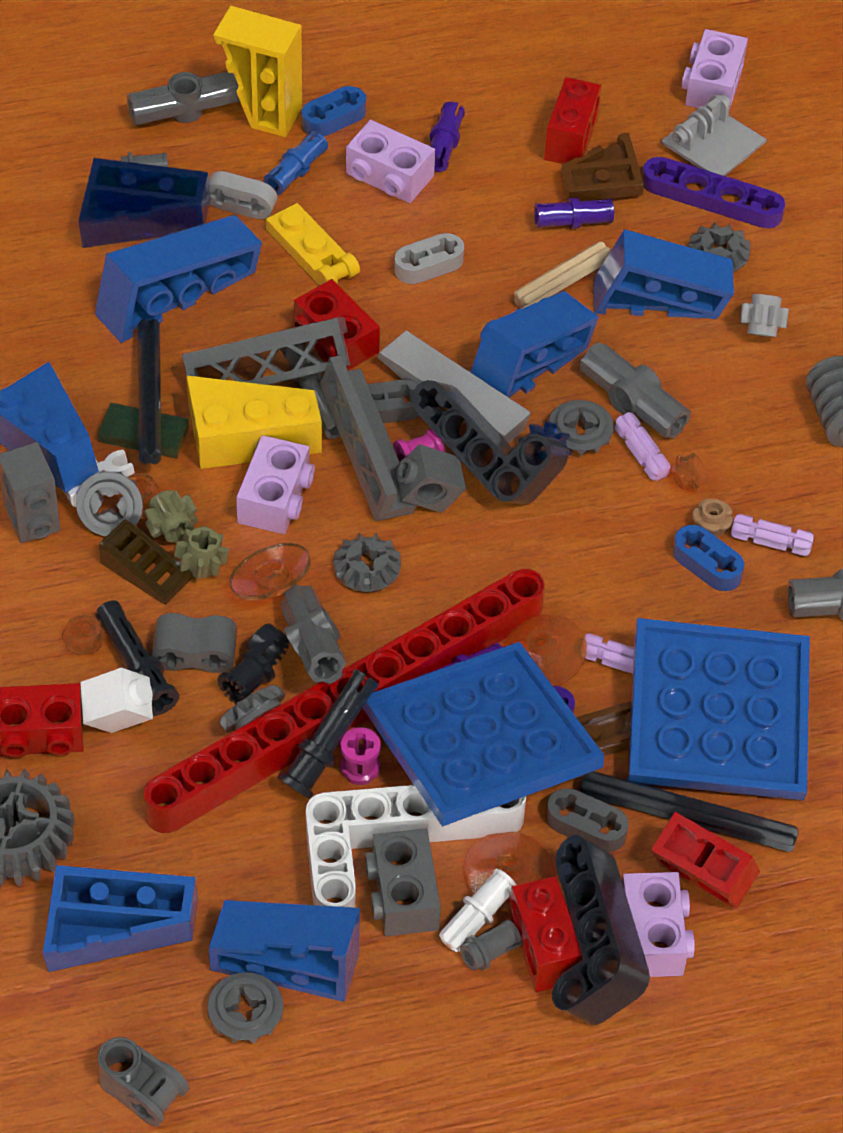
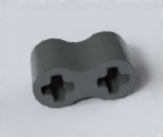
[152,613,238,673]

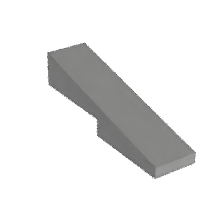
[378,331,531,443]

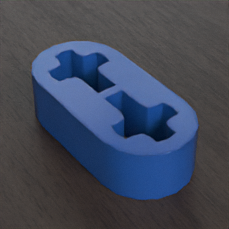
[302,86,366,137]
[673,525,744,591]

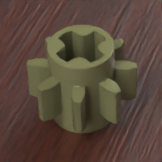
[144,490,198,542]
[174,526,229,580]

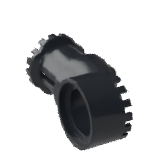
[217,623,290,705]

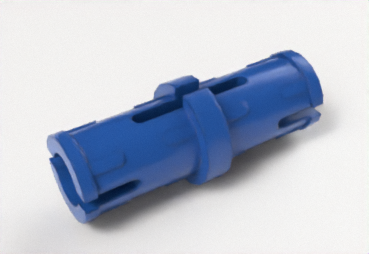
[264,131,328,195]

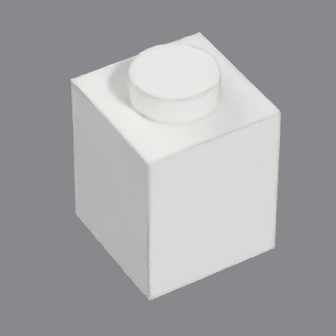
[80,668,153,733]

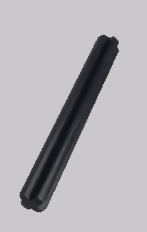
[138,318,162,465]
[580,771,798,852]

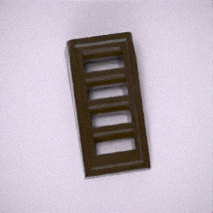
[99,519,193,605]

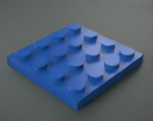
[627,618,810,800]
[363,642,604,827]

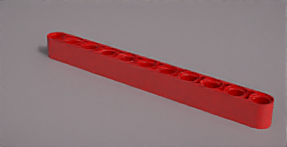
[144,569,545,833]

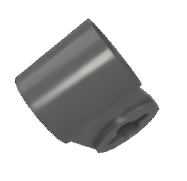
[98,1037,190,1127]

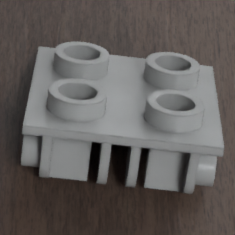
[661,94,767,176]

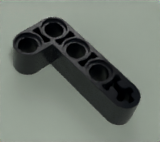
[412,380,568,505]
[552,835,650,1025]

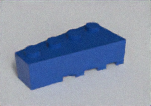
[95,215,262,343]

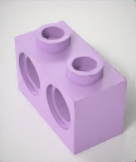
[681,29,748,114]
[346,119,435,203]
[236,435,315,535]
[622,872,694,977]

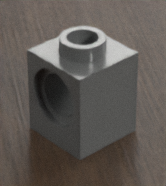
[396,444,466,513]

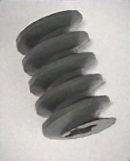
[805,356,843,447]

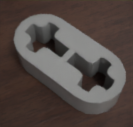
[203,171,278,219]
[394,233,464,284]

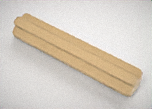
[514,242,611,309]

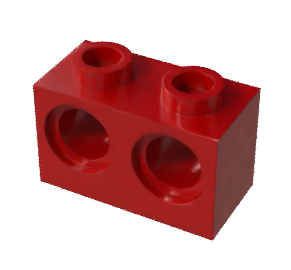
[544,77,602,164]
[292,279,380,371]
[0,683,84,758]
[651,812,760,909]
[509,876,583,992]

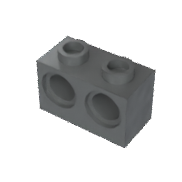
[0,442,61,543]
[365,828,441,936]

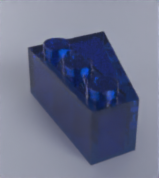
[78,158,211,248]

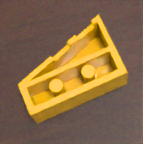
[213,6,302,138]
[187,376,322,469]

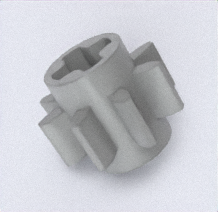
[740,294,789,337]

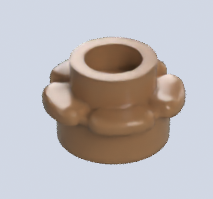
[692,499,733,537]

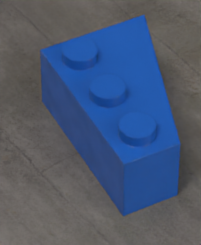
[593,229,734,319]
[470,291,599,398]
[0,362,99,493]
[43,865,198,972]
[209,900,360,1002]

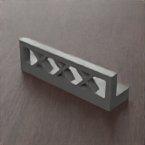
[182,317,350,385]
[320,356,417,521]

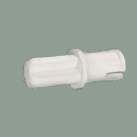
[439,868,517,952]

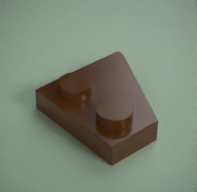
[561,133,644,201]

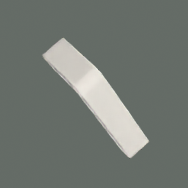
[306,785,526,908]

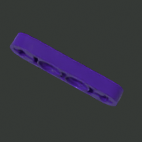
[642,157,785,228]

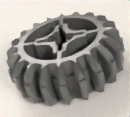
[0,768,75,887]

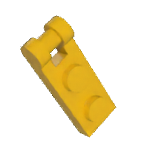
[266,203,360,285]

